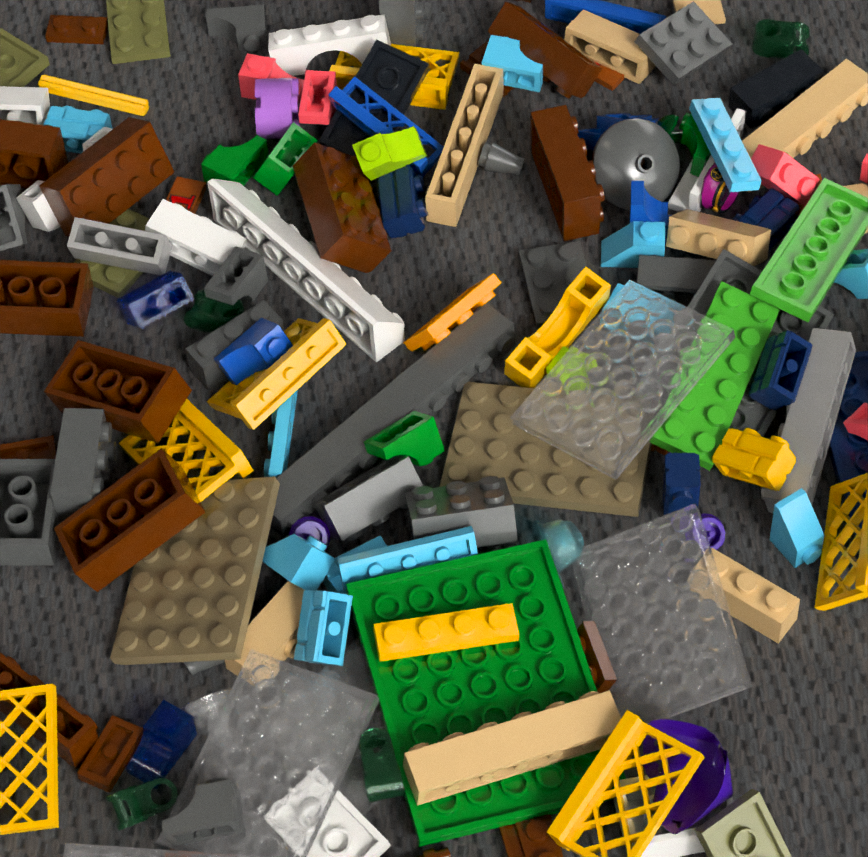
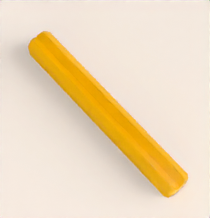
[38,74,149,116]

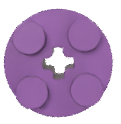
[255,78,300,139]

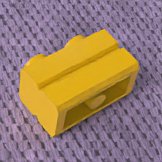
[712,428,796,491]

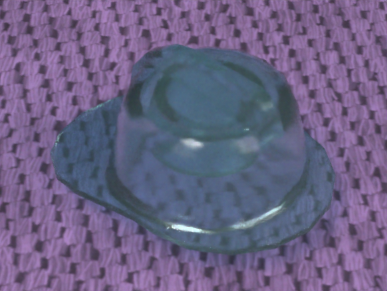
[534,519,584,589]

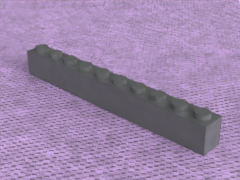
[270,303,514,537]

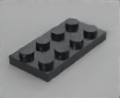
[319,39,430,156]

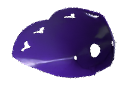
[643,719,733,834]

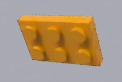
[403,273,501,352]

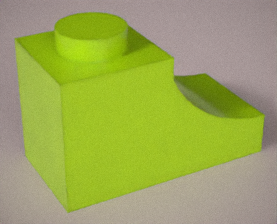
[352,126,427,181]

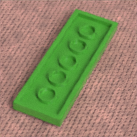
[750,178,868,322]
[649,281,780,471]

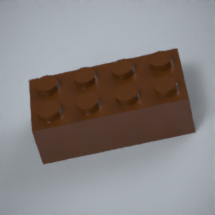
[530,105,605,241]
[39,117,174,237]
[0,119,68,189]
[293,142,391,273]
[0,260,94,337]
[44,340,192,443]
[54,448,206,592]

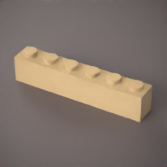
[742,59,868,193]
[425,64,504,227]
[403,690,621,806]

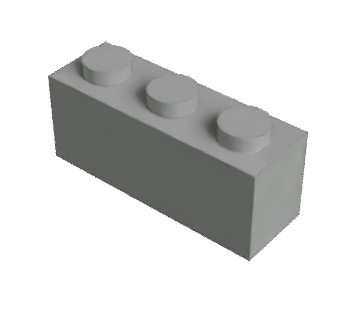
[67,217,172,276]

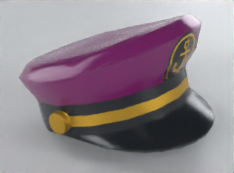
[701,163,740,213]

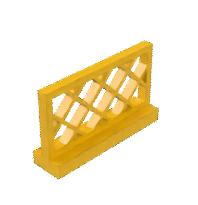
[329,44,459,110]
[207,318,346,430]
[119,399,254,502]
[814,473,868,611]
[0,684,59,835]
[547,710,705,857]

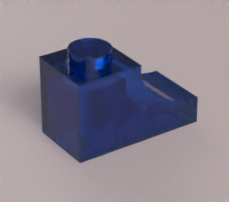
[126,700,197,789]

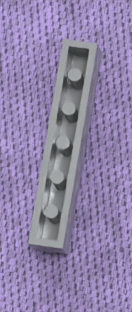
[761,328,856,513]

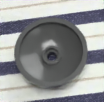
[592,118,680,211]

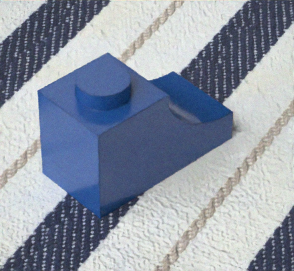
[629,181,672,244]
[214,318,293,386]

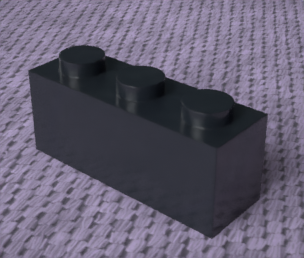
[728,49,824,128]

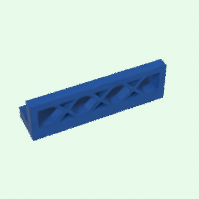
[545,0,667,34]
[328,76,444,178]

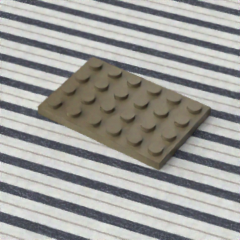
[440,382,658,517]
[110,476,280,665]

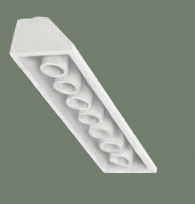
[207,179,405,362]

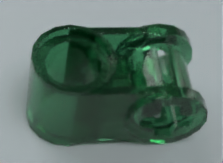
[752,19,810,58]
[183,290,245,332]
[359,728,405,803]
[105,777,178,831]

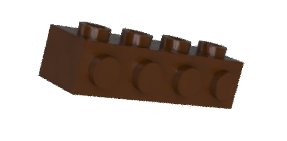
[487,2,603,99]
[0,653,98,769]

